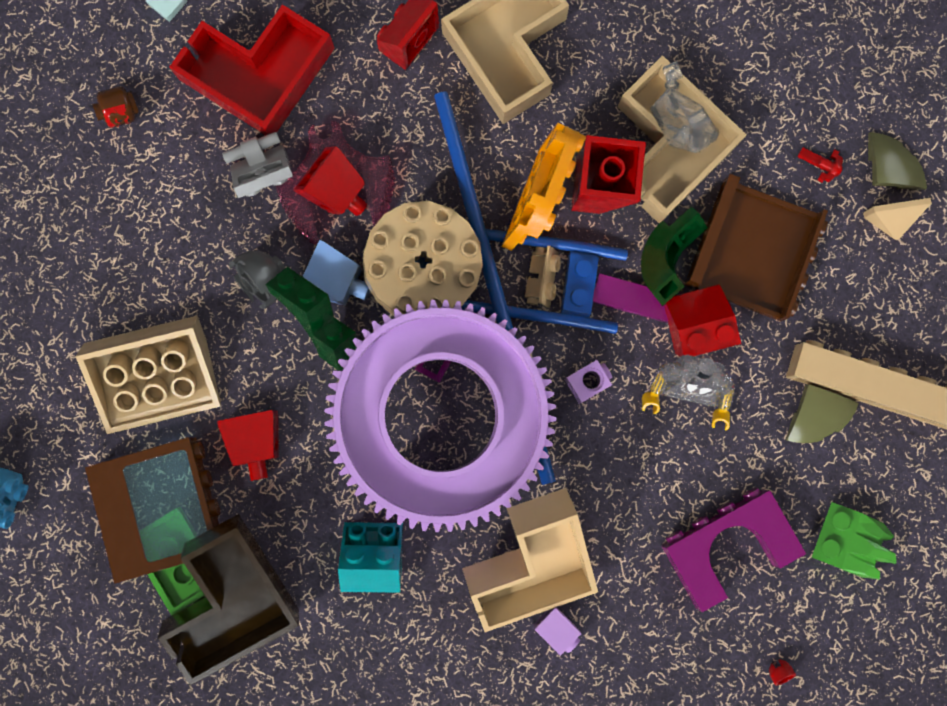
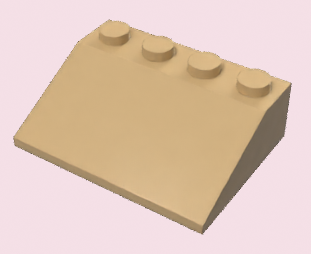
[75,315,221,434]

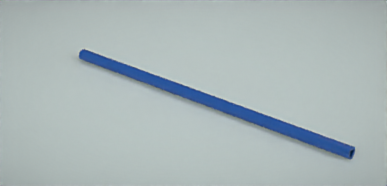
[434,91,556,485]

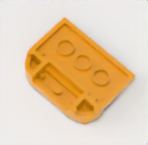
[501,123,586,251]

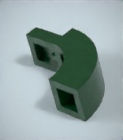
[641,207,708,306]

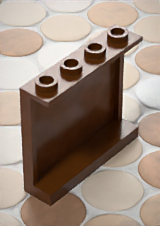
[684,174,828,322]

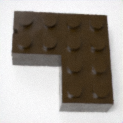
[158,514,299,686]

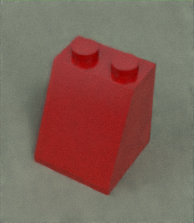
[571,135,646,214]

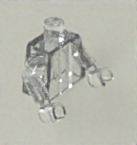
[650,61,719,153]

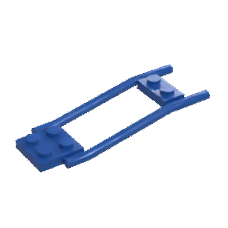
[415,229,628,334]

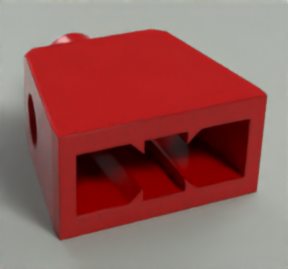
[293,146,367,216]
[217,410,279,481]

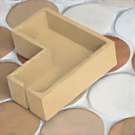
[441,0,569,124]
[618,55,747,223]
[462,488,598,632]

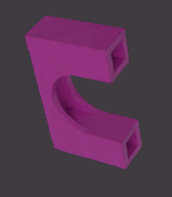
[661,487,806,612]

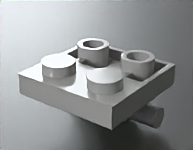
[222,132,293,198]

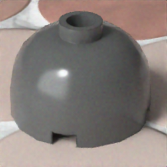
[229,250,285,309]

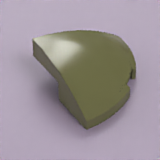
[868,132,927,190]
[786,384,859,443]

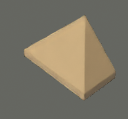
[863,198,932,240]

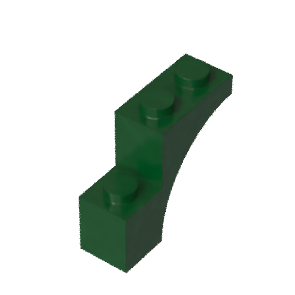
[266,266,357,371]

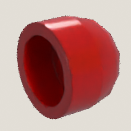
[769,660,796,686]

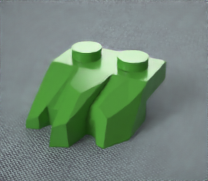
[812,502,897,580]

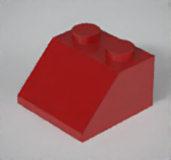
[377,0,439,70]
[664,284,741,359]

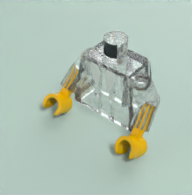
[642,355,735,430]

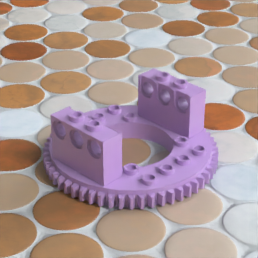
[324,300,556,532]

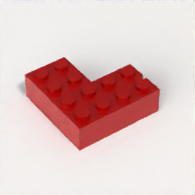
[169,4,335,136]

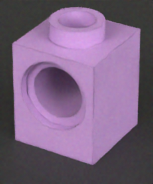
[564,360,612,404]
[533,607,581,656]

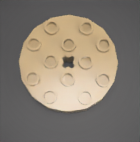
[363,201,483,316]

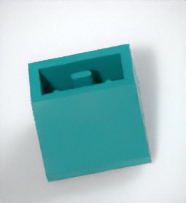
[338,522,403,593]

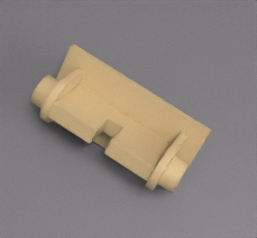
[525,246,561,308]

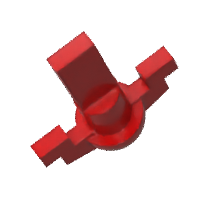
[797,147,843,183]

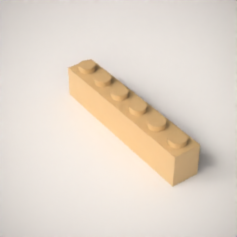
[786,340,947,430]

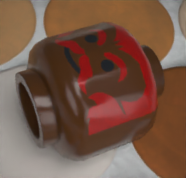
[92,86,139,128]

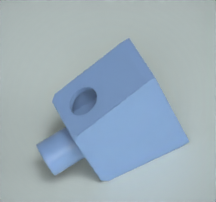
[303,240,370,306]

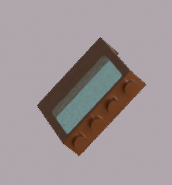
[85,437,221,584]

